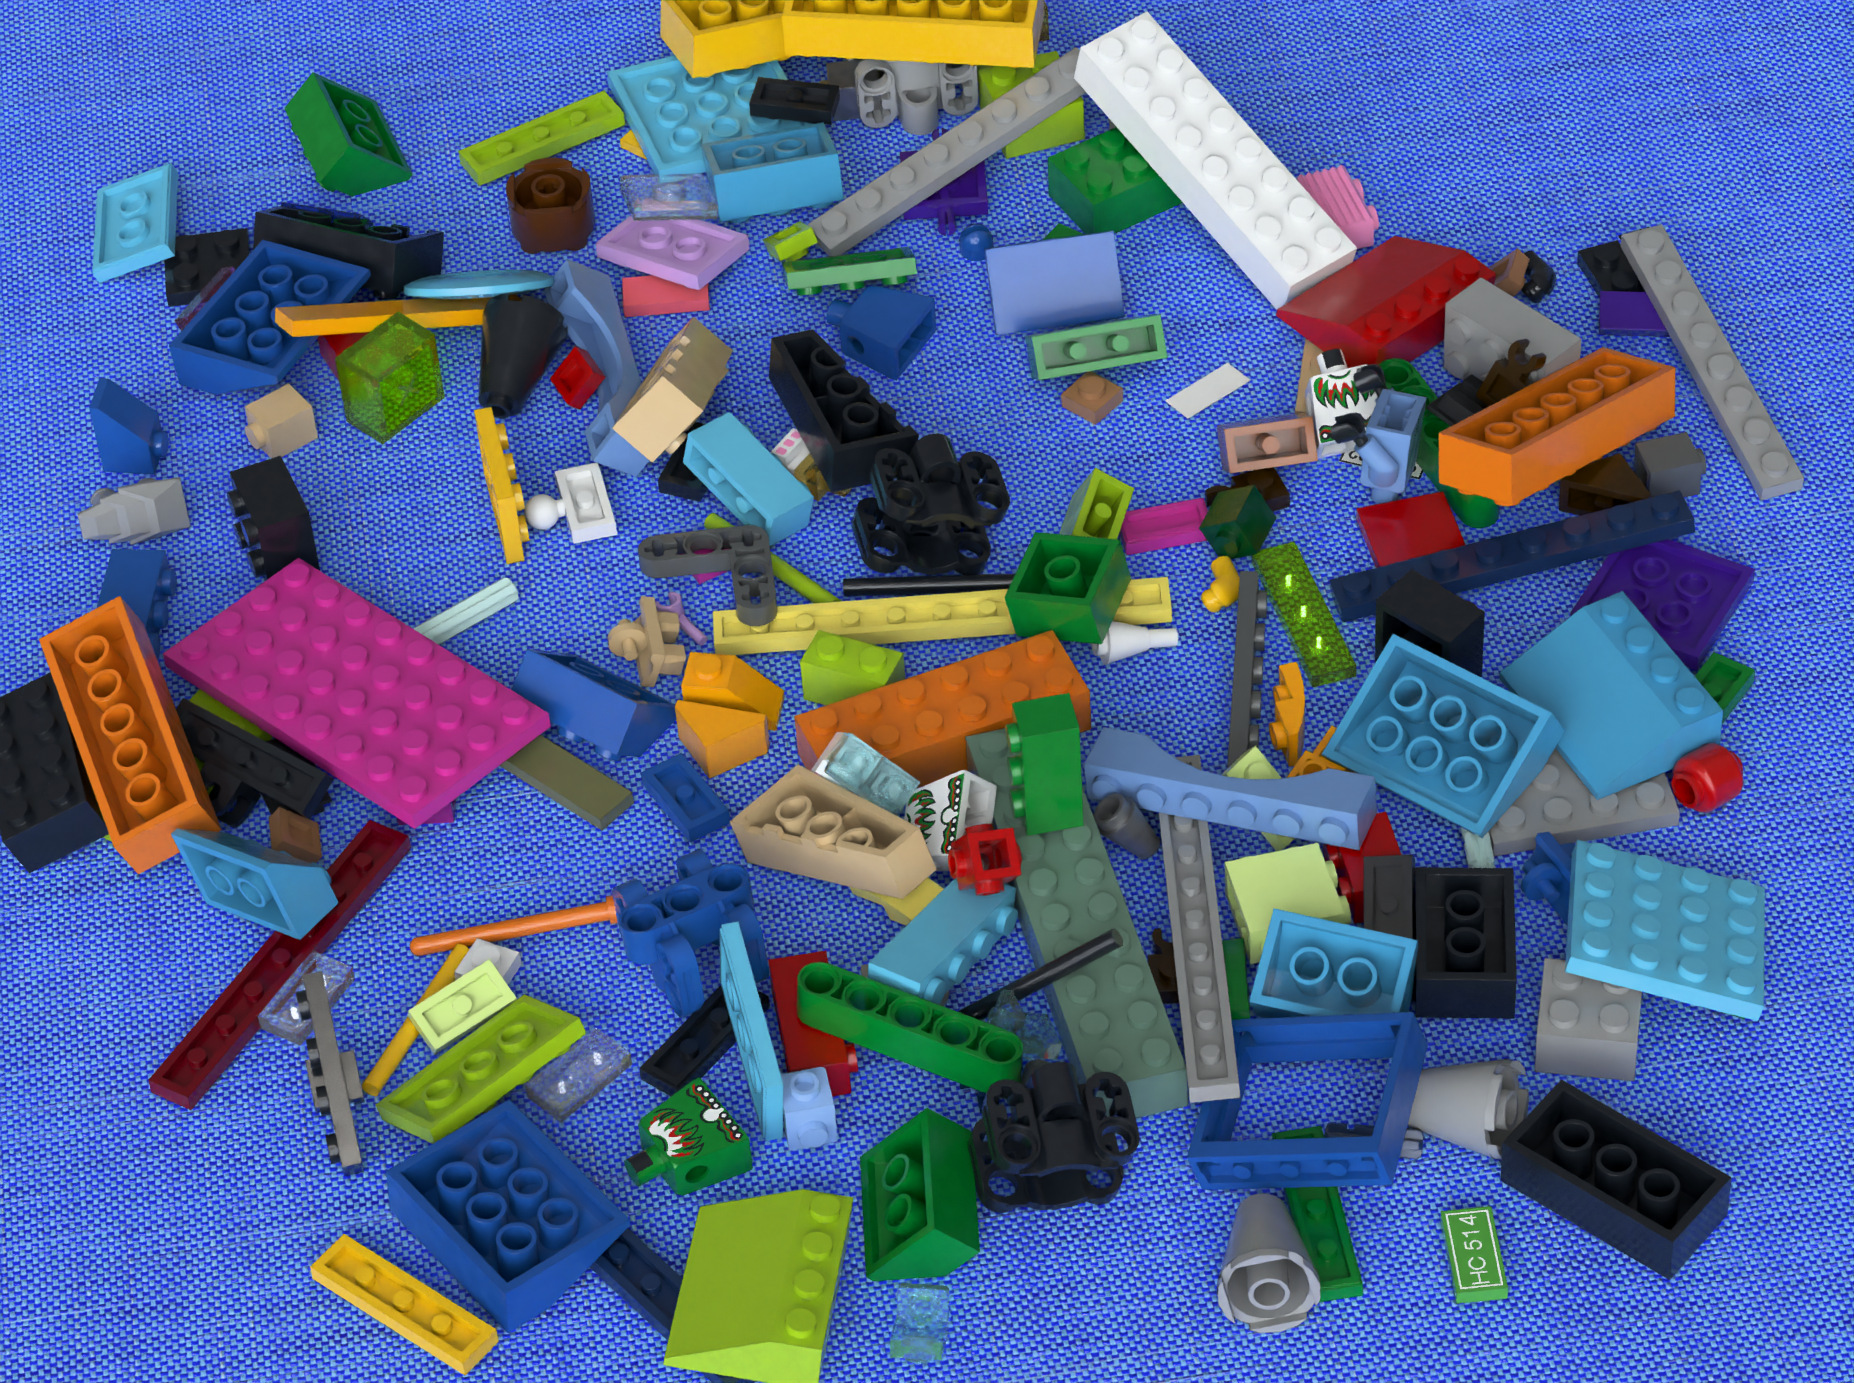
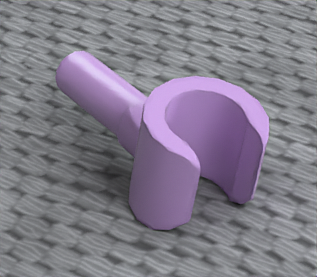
[655,592,708,646]

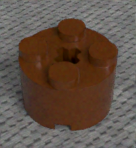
[506,158,595,254]

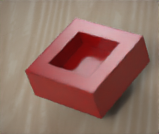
[550,346,605,410]

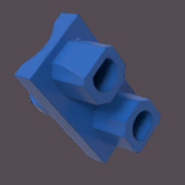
[1520,832,1575,926]

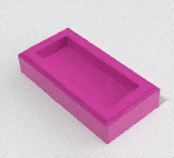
[1119,498,1208,556]

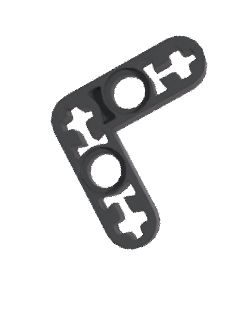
[638,525,778,626]

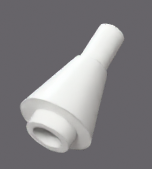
[1091,621,1178,665]

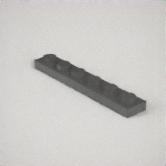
[1227,571,1267,768]

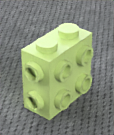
[1225,843,1351,965]

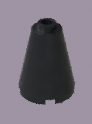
[478,294,568,419]

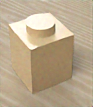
[244,383,318,458]

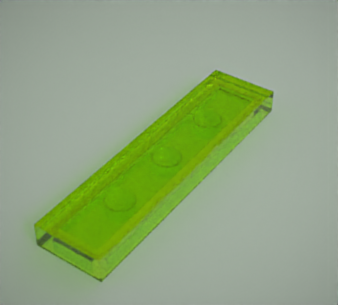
[1252,541,1356,688]

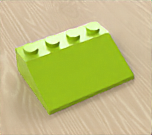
[663,1189,854,1383]

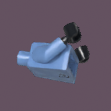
[1331,364,1427,504]

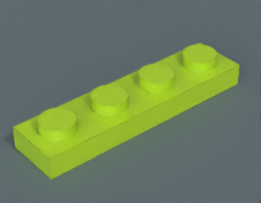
[458,90,625,186]

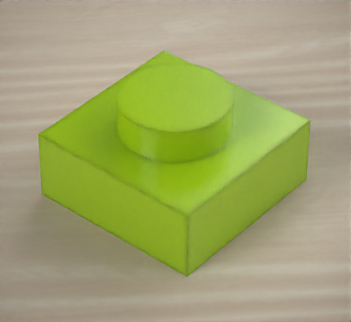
[763,221,818,262]

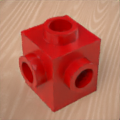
[948,824,1022,896]

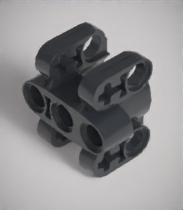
[851,433,1010,575]
[968,1062,1139,1213]

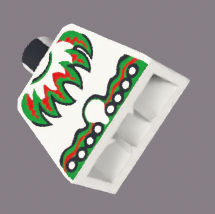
[1305,349,1378,459]
[904,770,997,871]

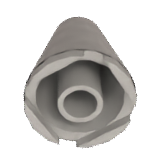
[1408,1059,1529,1160]
[1217,1193,1320,1333]

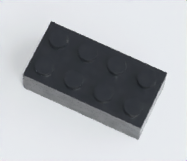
[0,672,109,873]
[1500,1080,1731,1280]

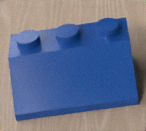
[511,649,676,761]

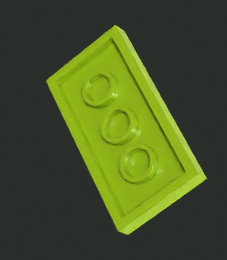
[375,994,586,1144]

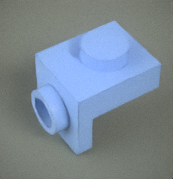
[781,1067,838,1151]

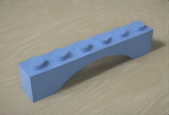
[544,259,651,477]
[1084,727,1377,850]

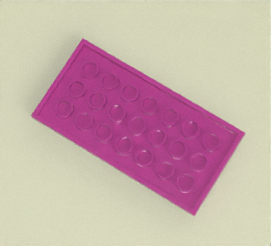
[163,558,551,829]

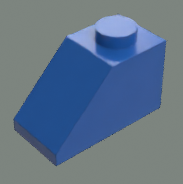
[89,378,169,475]

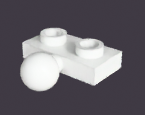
[524,463,617,544]

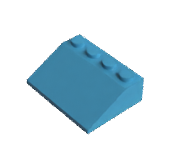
[1499,591,1723,800]
[1322,634,1565,838]

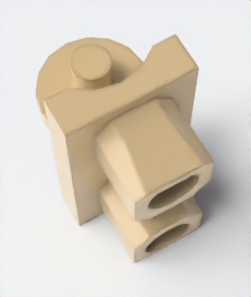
[607,596,686,687]

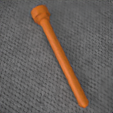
[410,895,618,956]

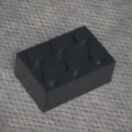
[1415,867,1516,1019]

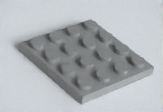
[1488,748,1680,856]

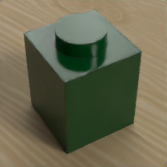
[1199,485,1276,559]

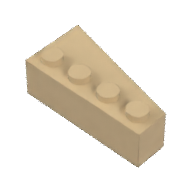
[612,317,733,463]
[729,764,937,899]

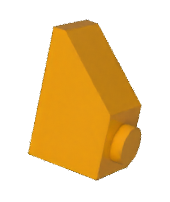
[681,652,785,731]

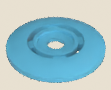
[404,269,554,299]

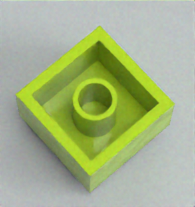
[978,51,1085,159]

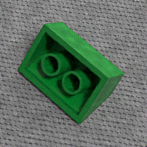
[284,72,413,197]
[860,1108,980,1281]

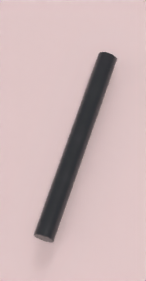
[843,573,1016,597]
[957,928,1123,1021]

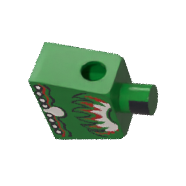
[624,1077,753,1196]

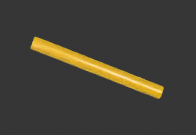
[362,944,469,1096]

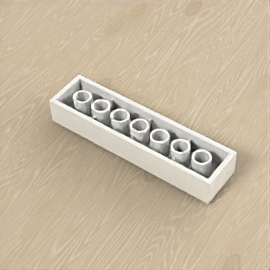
[1074,11,1357,310]

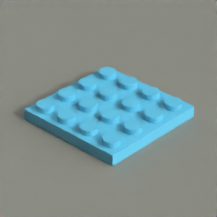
[607,55,811,184]
[1565,839,1765,1021]

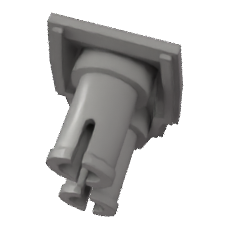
[77,477,191,545]

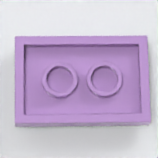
[595,203,750,290]

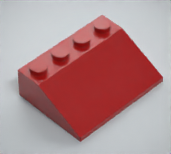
[1276,236,1496,368]

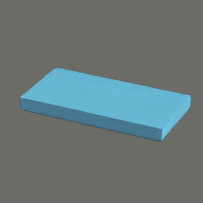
[720,922,784,1141]

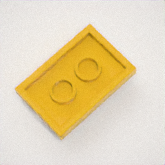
[474,407,530,564]

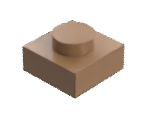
[1488,248,1530,297]
[1061,371,1123,425]
[269,807,322,863]

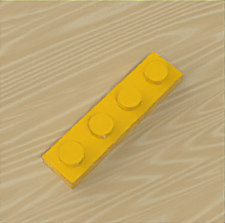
[310,1234,499,1375]

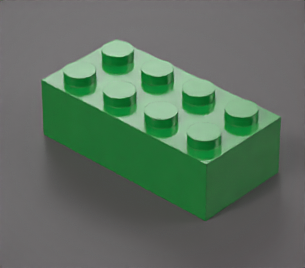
[1048,127,1183,234]

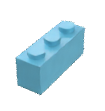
[683,412,814,546]

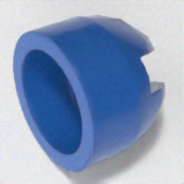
[959,223,994,261]

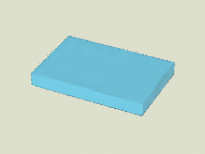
[92,163,178,283]

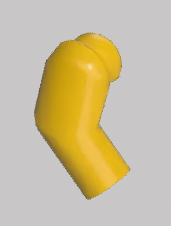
[1201,556,1240,613]

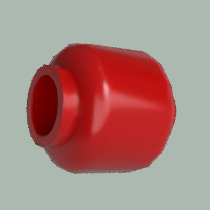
[1671,743,1744,813]

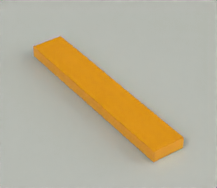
[275,294,522,337]

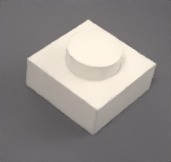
[454,938,522,985]

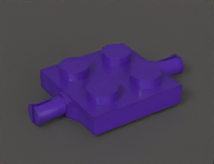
[900,128,988,236]

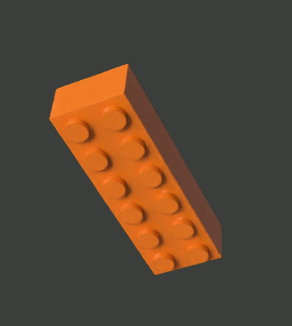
[1438,347,1676,506]
[39,596,221,874]
[794,630,1091,792]

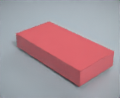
[622,275,710,317]

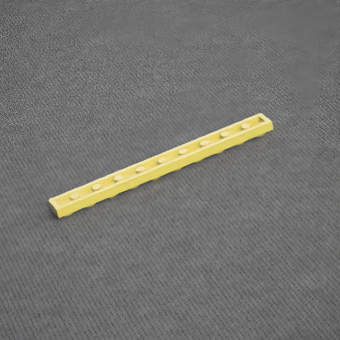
[713,577,1172,655]

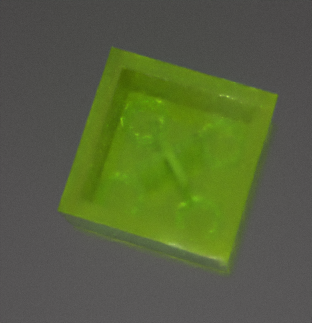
[335,312,445,444]

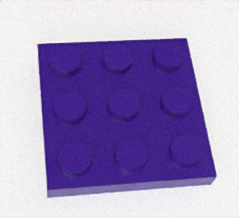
[1570,539,1755,670]

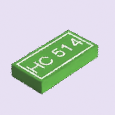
[1440,1206,1508,1304]

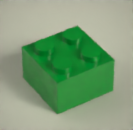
[1004,532,1131,644]

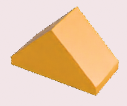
[675,700,770,779]

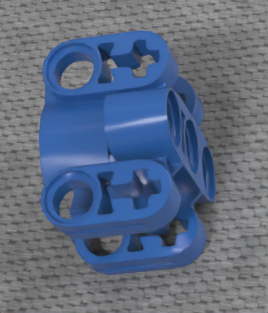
[612,849,769,1018]

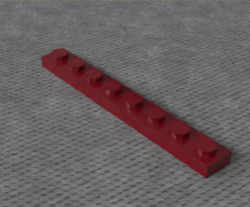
[148,820,411,1110]

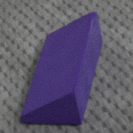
[1599,291,1670,337]

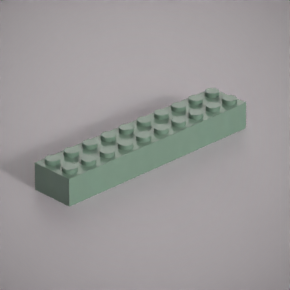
[965,728,1188,1118]

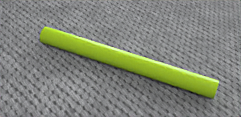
[704,513,841,603]

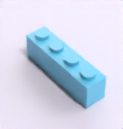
[867,878,1018,1005]

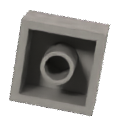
[1535,958,1642,1081]

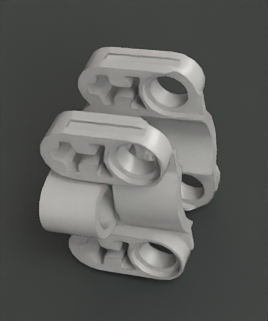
[846,58,978,135]

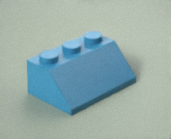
[701,122,844,223]
[171,828,339,940]
[1249,908,1418,1018]

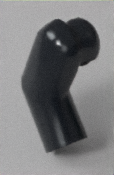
[1522,250,1557,303]

